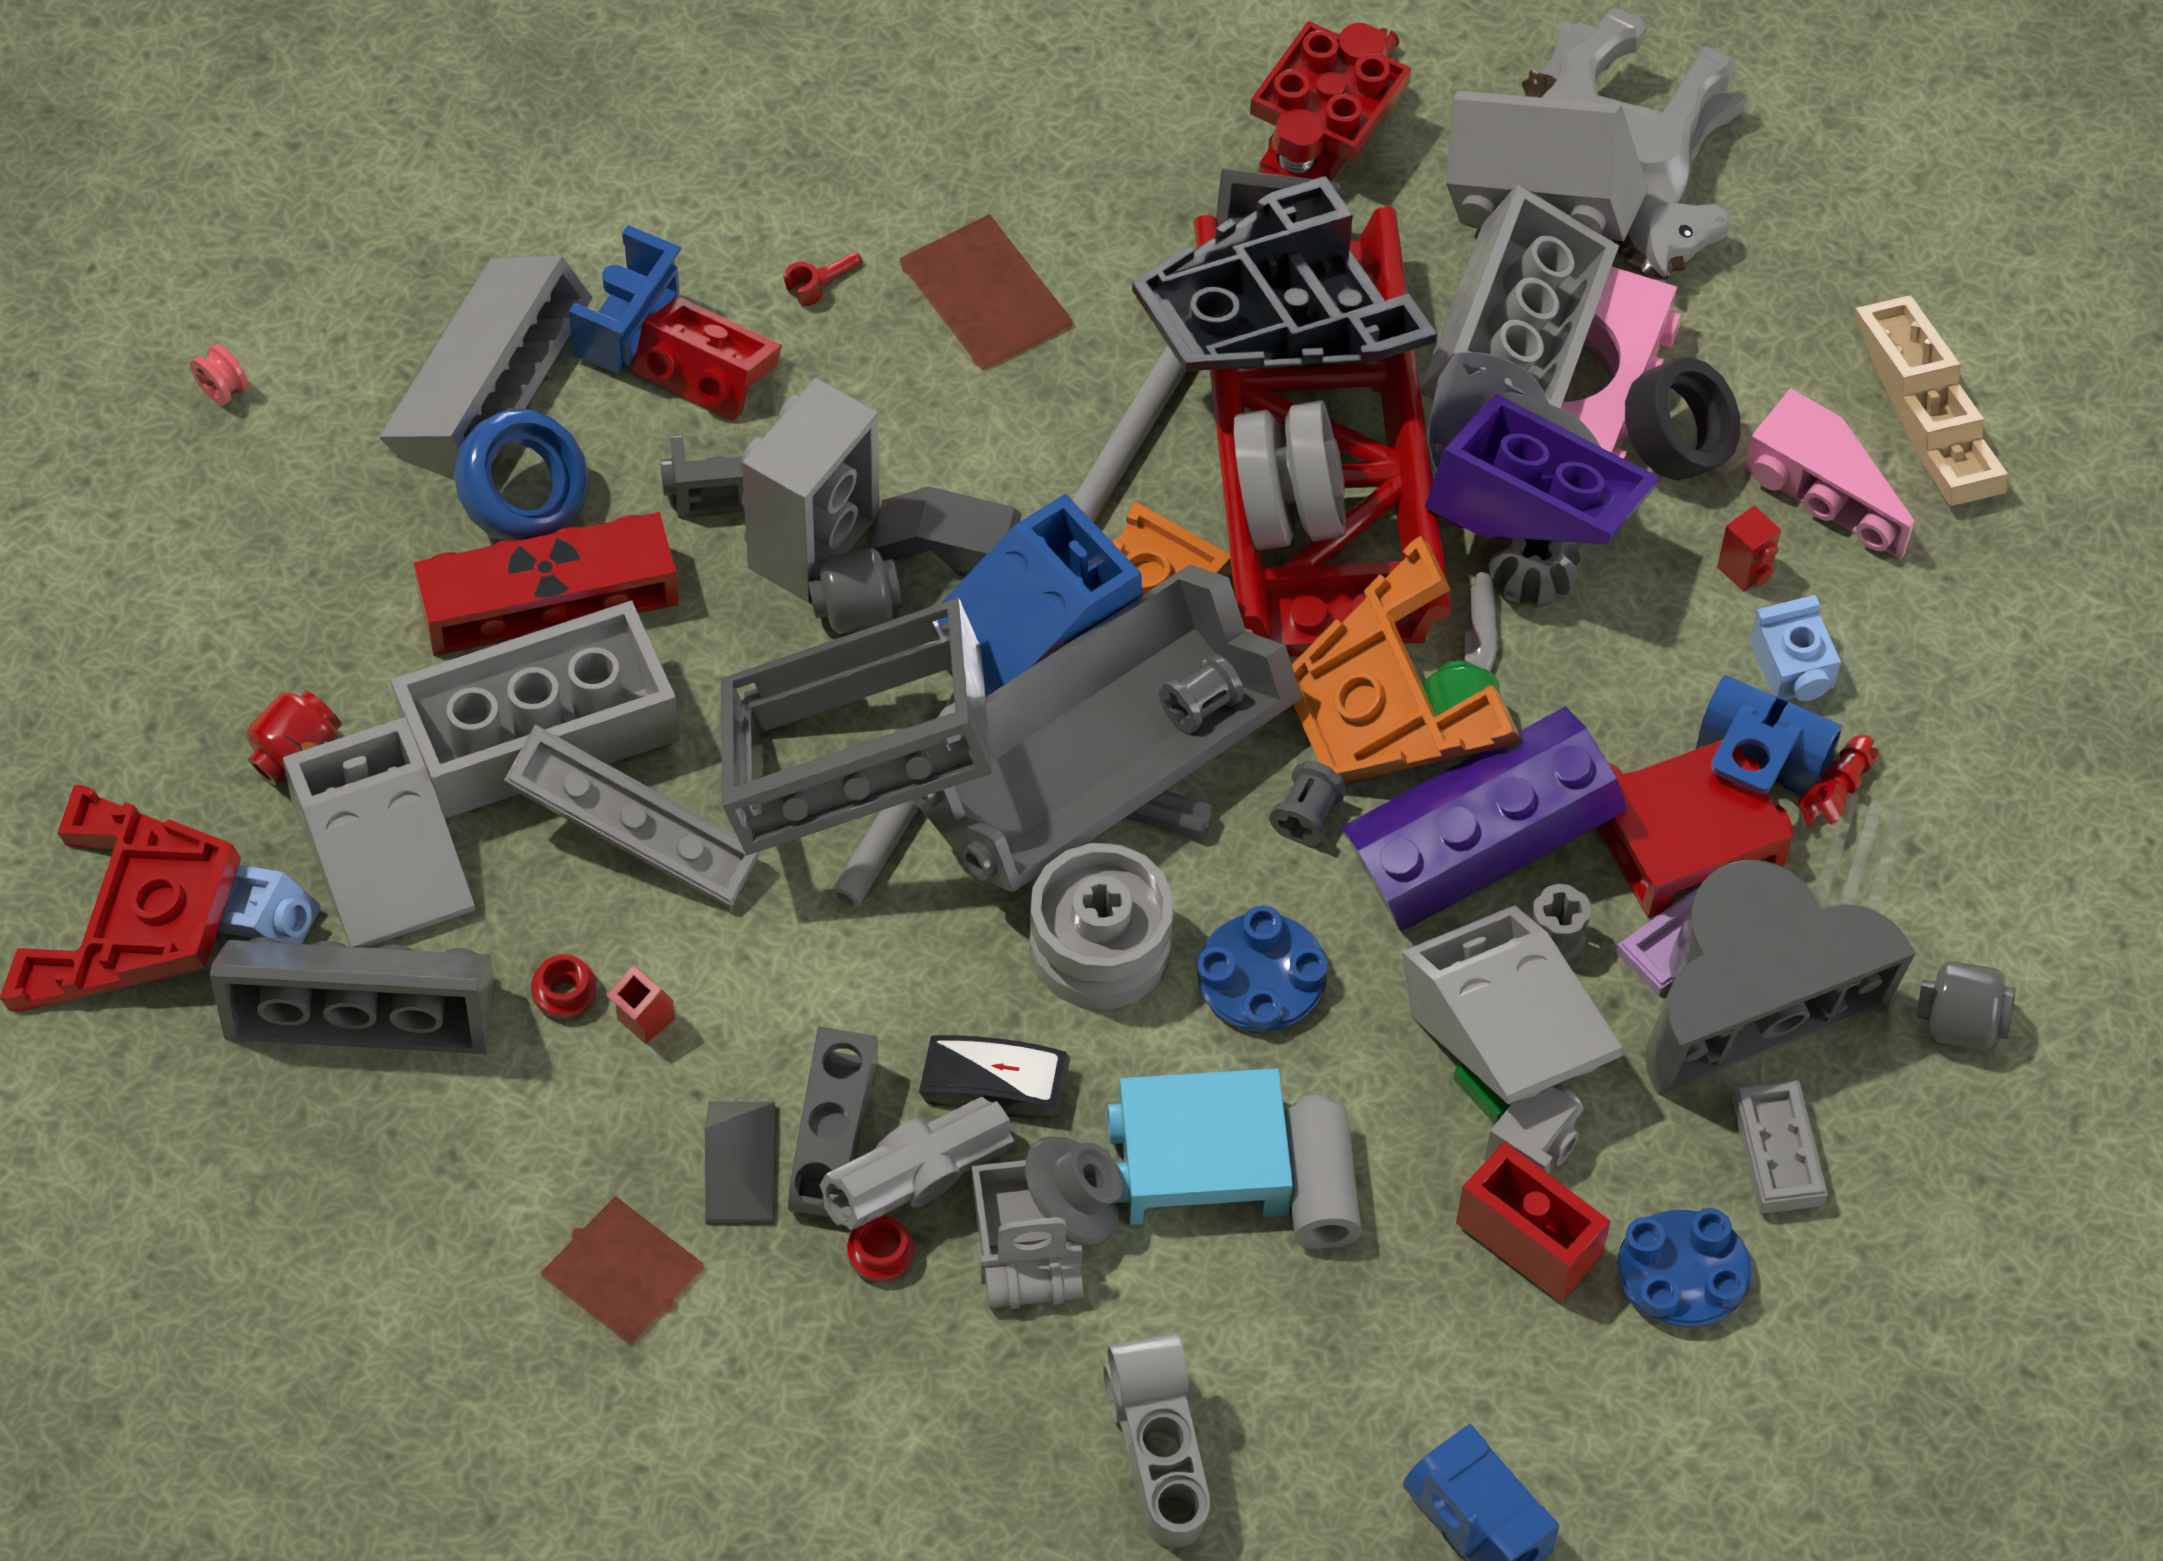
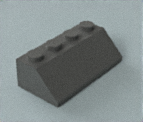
[210,937,495,1054]

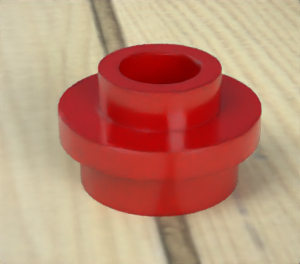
[531,954,597,1018]

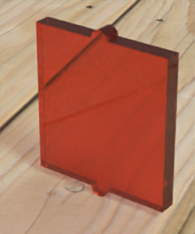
[541,1196,704,1345]

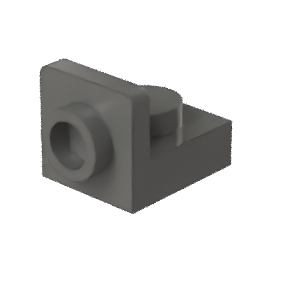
[660,435,745,518]

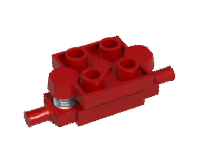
[1250,21,1412,181]

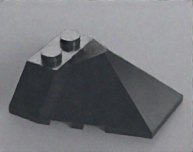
[1132,176,1437,371]

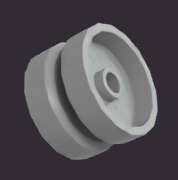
[1234,400,1346,551]
[1029,843,1174,1010]

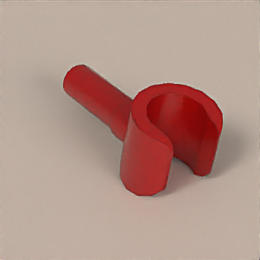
[783,251,863,306]

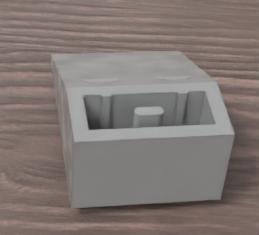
[283,717,475,948]
[1402,905,1624,1104]

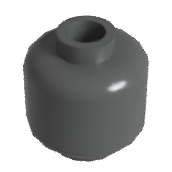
[808,548,903,635]
[1917,961,2016,1051]

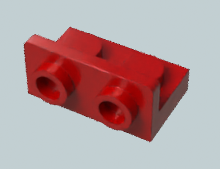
[632,296,782,421]

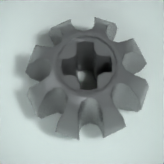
[1487,537,1581,608]

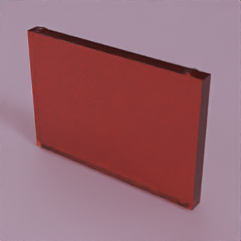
[900,214,1073,370]

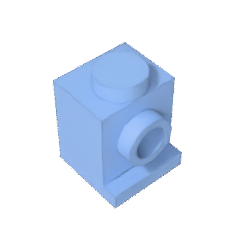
[1749,595,1841,701]

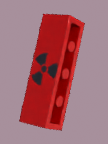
[414,512,679,656]

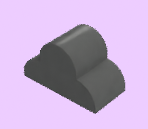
[1645,860,1916,1095]

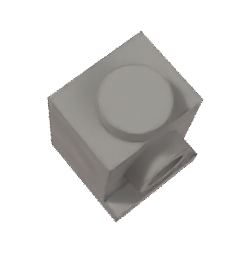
[1485,1085,1583,1174]

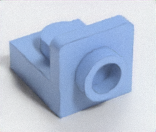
[218,865,320,944]

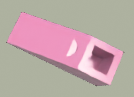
[1744,388,1914,560]

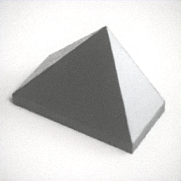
[705,1102,775,1224]

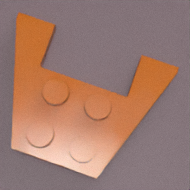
[1292,536,1522,783]

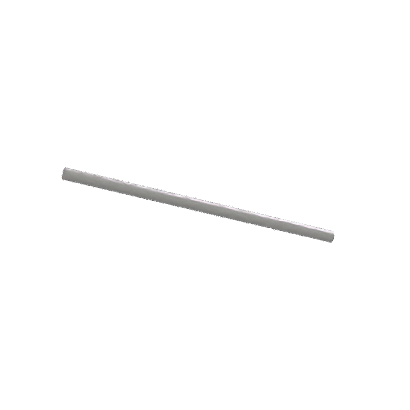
[830,345,1187,909]

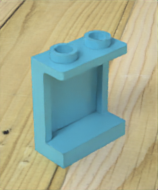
[1107,1068,1293,1225]

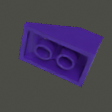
[1424,394,1660,545]

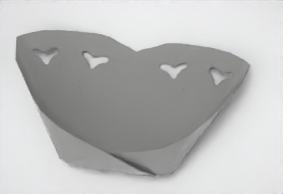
[1427,352,1601,471]

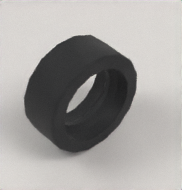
[1625,357,1741,481]

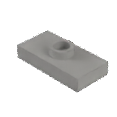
[1731,1079,1828,1214]

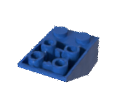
[937,493,1143,697]

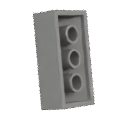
[390,600,680,819]

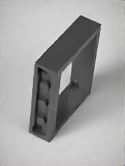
[721,597,992,856]

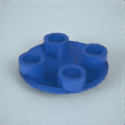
[1197,905,1328,1032]
[1617,1208,1752,1327]

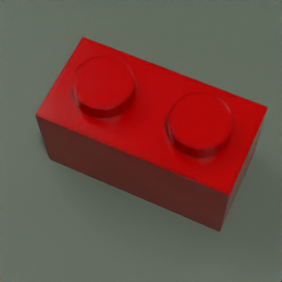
[1717,505,1781,592]

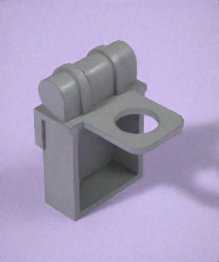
[972,1160,1083,1310]

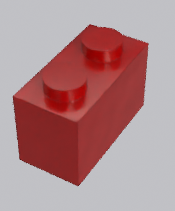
[1456,1141,1611,1303]

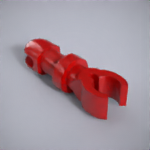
[1798,734,1879,826]

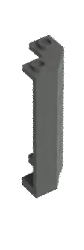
[912,565,1302,893]

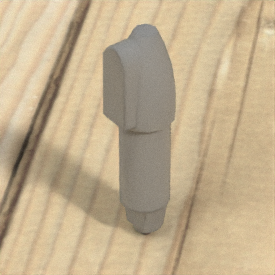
[1465,571,1498,671]

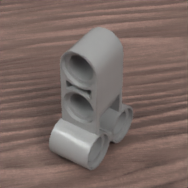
[1103,1332,1210,1548]

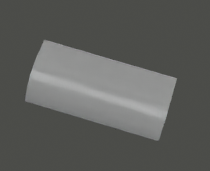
[379,256,593,478]

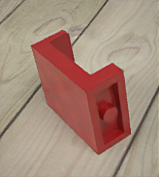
[1596,739,1794,919]

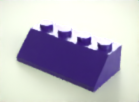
[1341,706,1627,931]

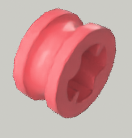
[190,344,249,406]

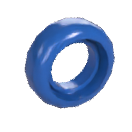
[453,409,589,541]

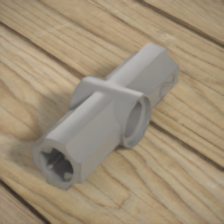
[819,1097,1014,1231]

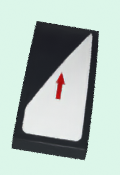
[919,1035,1070,1117]

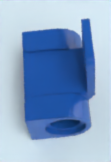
[1696,675,1843,796]
[1403,1423,1560,1561]

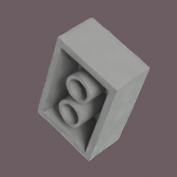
[740,377,880,603]

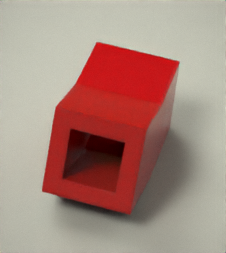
[606,964,675,1044]

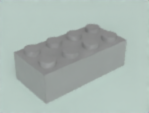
[1419,184,1619,408]

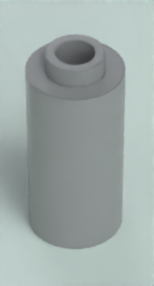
[1284,1095,1362,1249]

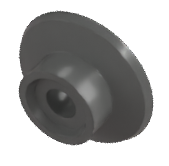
[1025,1137,1123,1245]

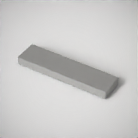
[502,725,761,908]

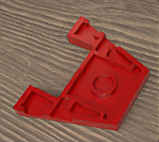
[0,785,241,1012]

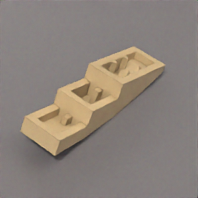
[1855,295,2008,507]

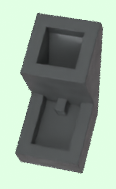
[869,486,1022,576]

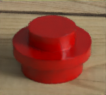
[847,1216,914,1282]

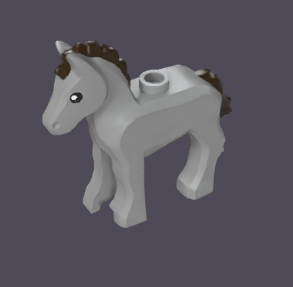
[1522,7,1748,283]

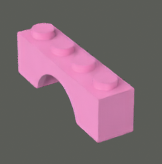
[1561,266,1682,460]

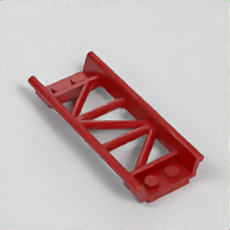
[1193,206,1451,657]

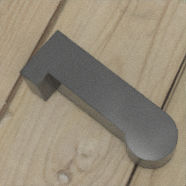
[788,1026,879,1219]

